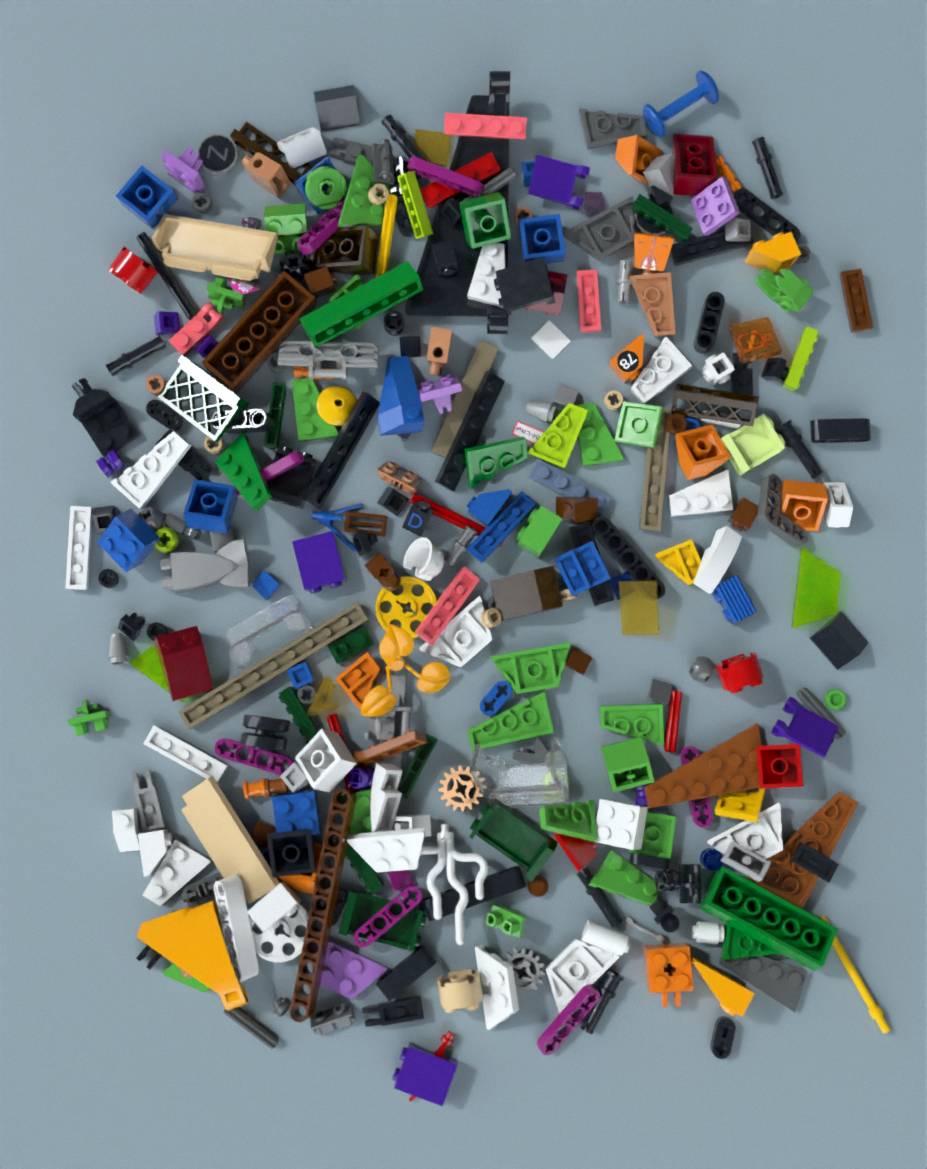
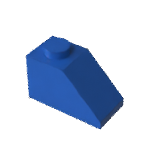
[467,489,512,527]

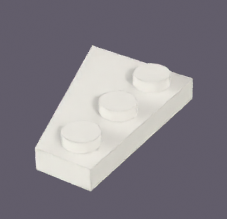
[467,242,505,307]
[668,470,733,517]

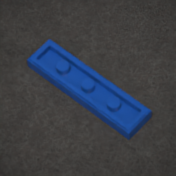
[467,491,537,563]

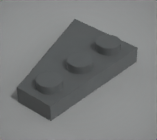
[579,108,647,150]

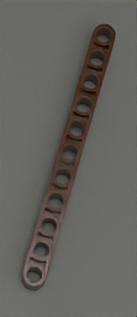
[290,788,356,1023]

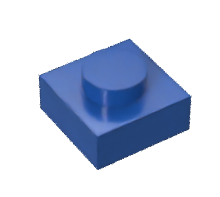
[287,662,315,689]

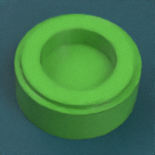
[824,689,846,710]

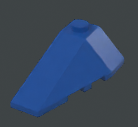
[377,356,425,436]

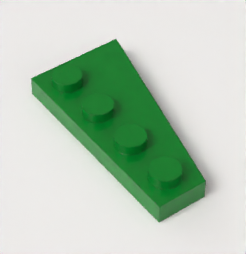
[215,432,272,512]

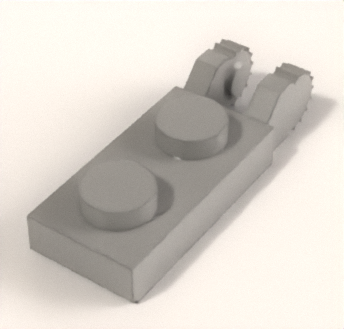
[132,770,166,832]

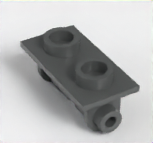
[372,139,394,185]
[310,1002,356,1035]

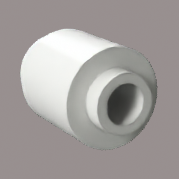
[692,921,724,944]

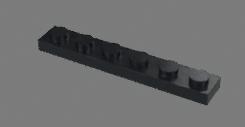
[435,371,505,492]
[302,391,380,509]

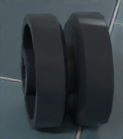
[240,715,290,751]

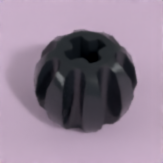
[279,250,310,280]

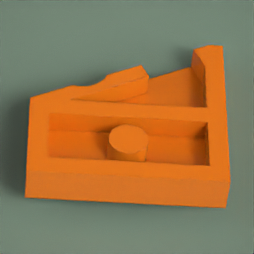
[335,652,381,710]

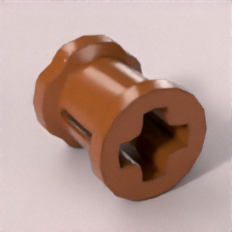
[264,778,289,797]

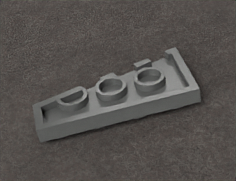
[719,956,808,1012]

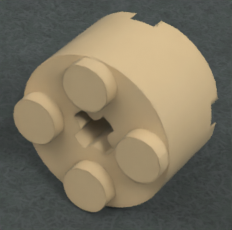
[437,969,483,1013]

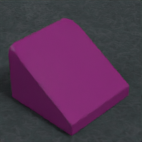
[388,870,414,891]

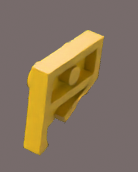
[654,539,701,586]
[715,788,765,822]

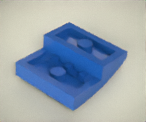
[554,541,611,596]

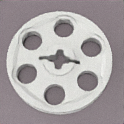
[249,903,309,962]

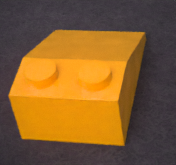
[690,954,755,1017]

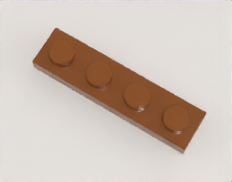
[351,730,427,769]

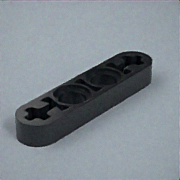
[734,188,801,243]

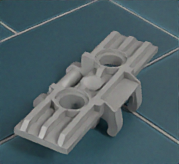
[278,338,379,380]
[364,674,413,769]

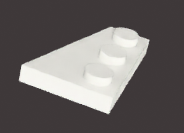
[631,336,692,404]
[142,839,213,906]

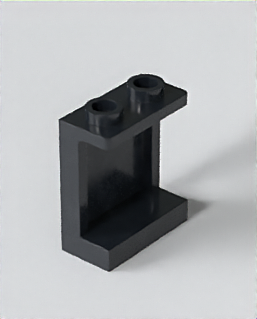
[494,257,556,316]
[267,446,317,509]

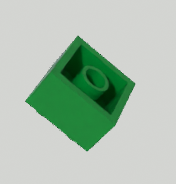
[459,192,511,248]

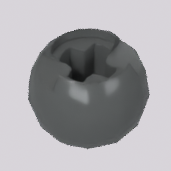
[138,506,164,532]
[689,656,715,683]

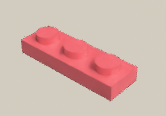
[576,270,601,333]

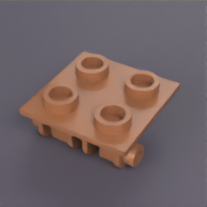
[376,461,423,494]

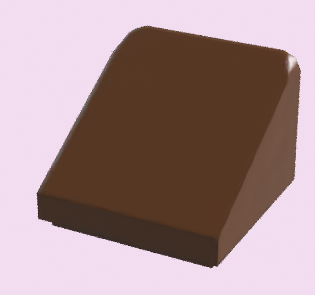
[565,647,592,676]
[250,819,276,848]

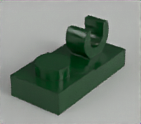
[327,626,374,664]

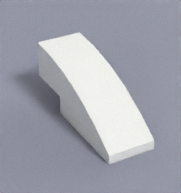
[694,526,742,594]
[370,763,403,832]

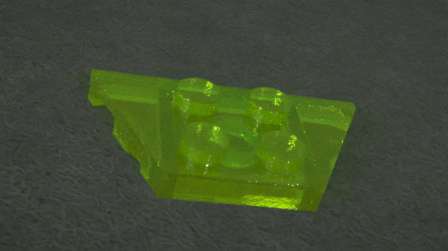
[791,548,841,628]

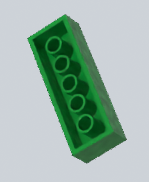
[699,866,838,971]

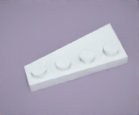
[110,431,192,509]

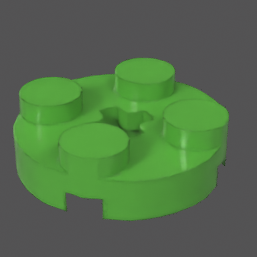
[305,166,346,209]

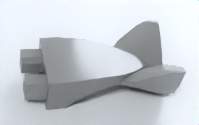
[160,539,251,592]

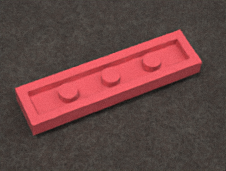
[444,113,527,140]
[414,567,480,645]

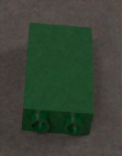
[469,798,558,882]
[338,889,427,953]

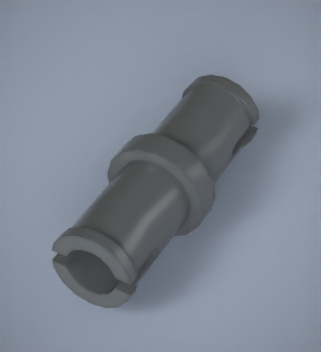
[444,525,478,566]

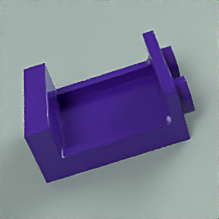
[292,531,346,594]
[392,1042,458,1107]

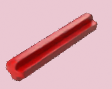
[664,690,683,753]

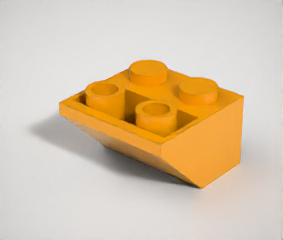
[745,232,801,274]

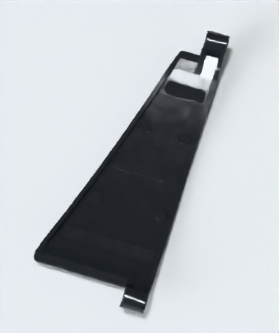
[405,71,510,334]

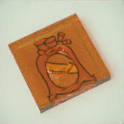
[729,317,782,363]

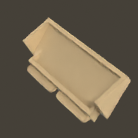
[152,214,278,281]
[181,776,280,904]

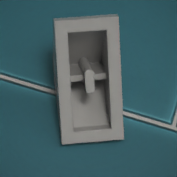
[643,153,675,195]

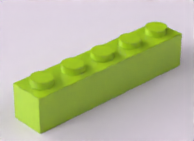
[397,171,433,239]
[782,326,819,392]

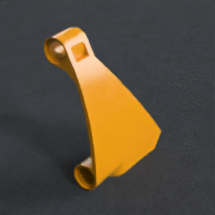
[136,900,248,1011]

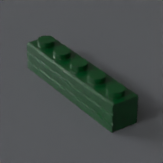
[631,194,693,242]
[264,382,287,449]
[279,686,319,744]
[397,733,438,799]
[335,837,384,894]

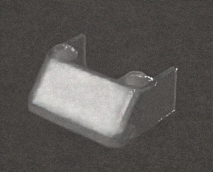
[470,738,569,808]

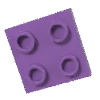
[161,147,206,192]
[691,177,740,236]
[417,374,462,414]

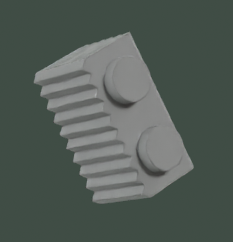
[720,841,771,882]

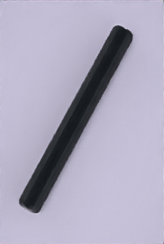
[136,232,197,320]

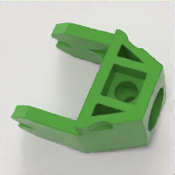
[755,269,813,312]

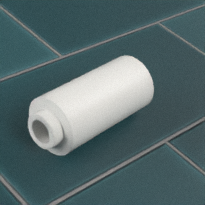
[581,920,631,956]

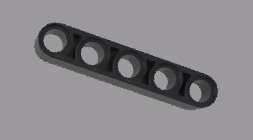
[591,517,666,601]
[422,865,527,921]

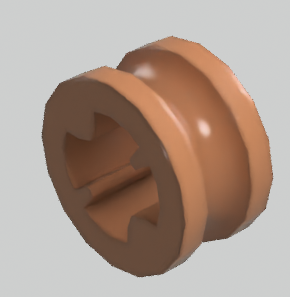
[514,207,532,226]
[146,375,166,395]

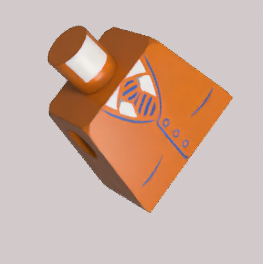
[634,232,674,274]

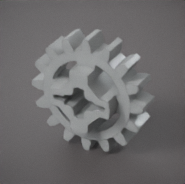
[501,947,545,996]

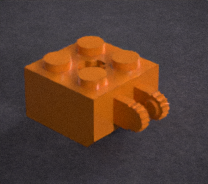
[644,942,693,1008]

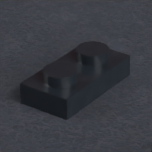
[790,842,839,883]

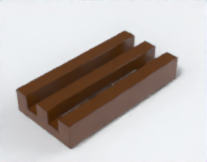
[344,511,388,537]

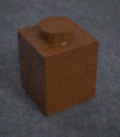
[304,266,337,298]
[728,497,758,532]

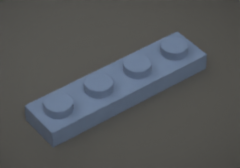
[529,459,611,516]

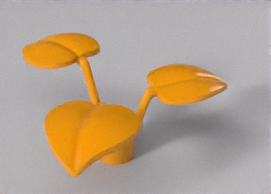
[361,624,451,717]

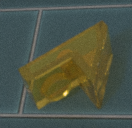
[307,676,340,716]

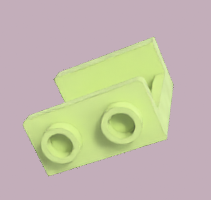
[721,413,785,476]

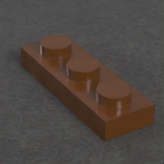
[839,269,873,333]

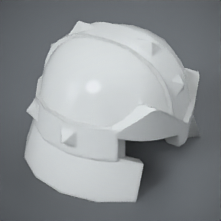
[403,537,444,581]

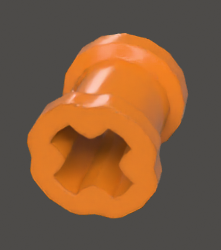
[243,778,267,800]

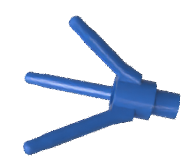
[311,503,363,552]

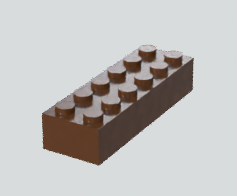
[201,271,317,394]

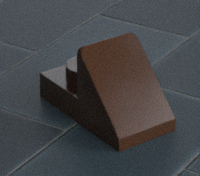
[556,497,598,523]

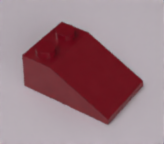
[672,134,718,196]
[154,626,213,702]

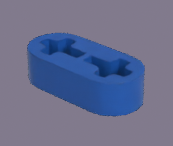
[480,681,512,716]

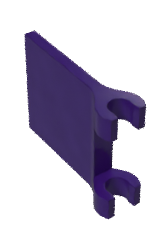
[528,154,590,210]
[771,697,839,758]

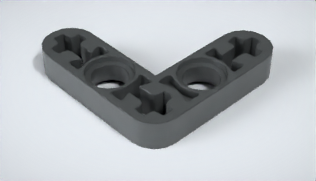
[757,474,808,547]

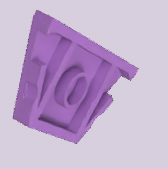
[312,940,388,999]

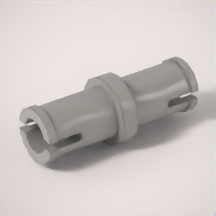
[617,260,633,304]

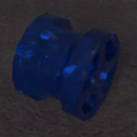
[700,848,723,871]

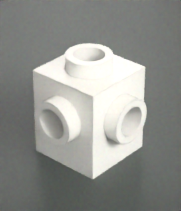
[702,352,735,386]

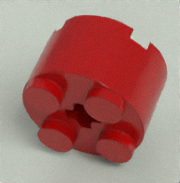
[108,246,158,294]
[716,652,764,693]

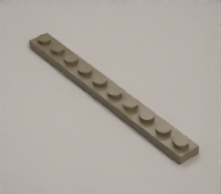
[178,602,368,729]

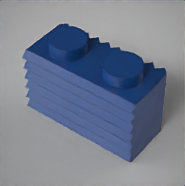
[712,575,757,624]

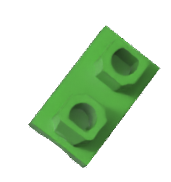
[206,277,245,313]
[67,699,111,736]
[486,903,526,938]

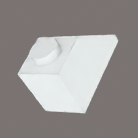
[824,482,853,528]
[112,808,141,852]
[391,814,431,837]
[138,828,173,877]

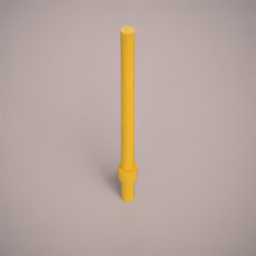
[819,916,891,1033]

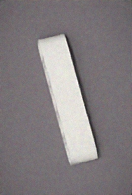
[214,875,259,982]

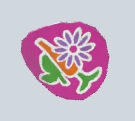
[230,278,261,294]

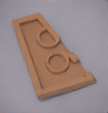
[629,272,676,337]

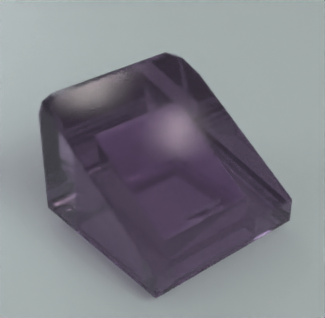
[582,192,606,216]

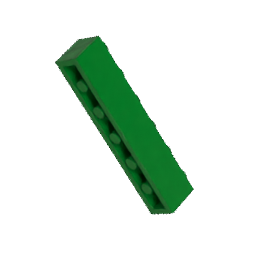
[300,261,423,348]

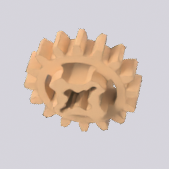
[439,765,484,812]

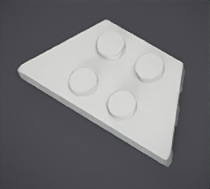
[419,596,492,667]
[707,803,783,859]
[346,828,426,872]
[545,938,620,1013]
[475,945,519,1030]

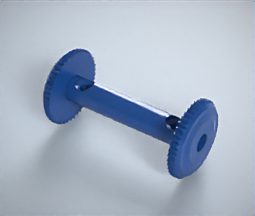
[643,71,719,137]

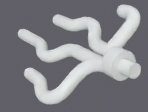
[416,824,488,945]

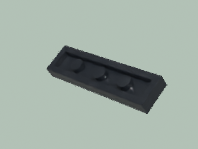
[670,230,754,266]
[569,521,614,607]

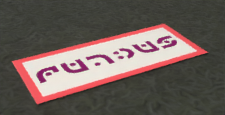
[512,421,544,444]

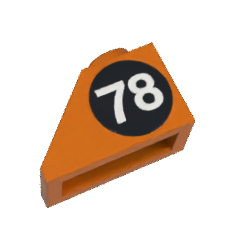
[609,334,644,383]

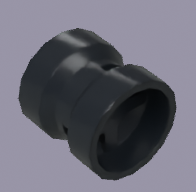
[384,310,405,336]

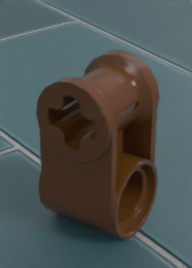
[364,552,401,591]

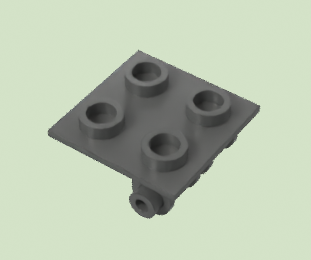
[181,872,224,908]

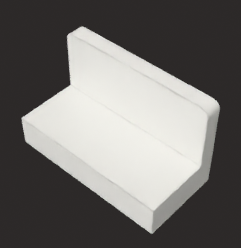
[277,127,327,168]

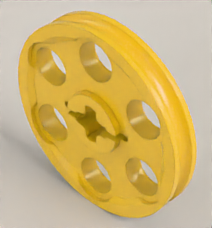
[375,577,437,639]

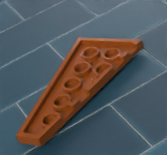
[644,724,762,808]
[746,792,859,909]

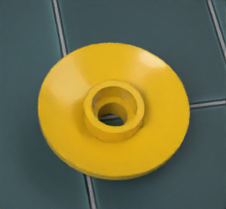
[316,386,357,426]

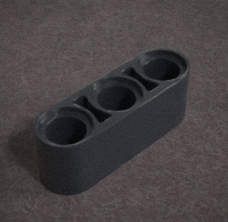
[693,292,725,354]
[212,409,275,434]
[810,418,871,443]
[376,945,437,1001]

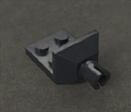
[72,378,140,457]

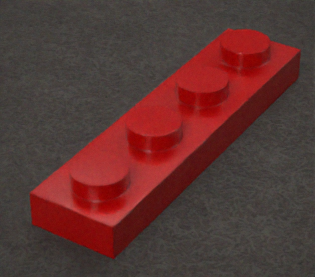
[420,152,501,210]

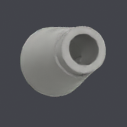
[525,400,557,423]
[108,633,129,665]

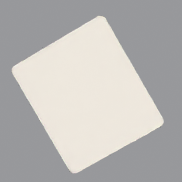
[531,321,570,359]

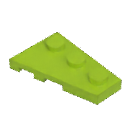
[527,403,589,468]

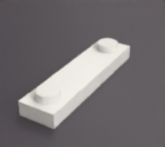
[65,506,93,590]
[143,725,228,784]

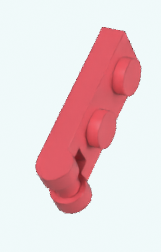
[169,302,225,356]

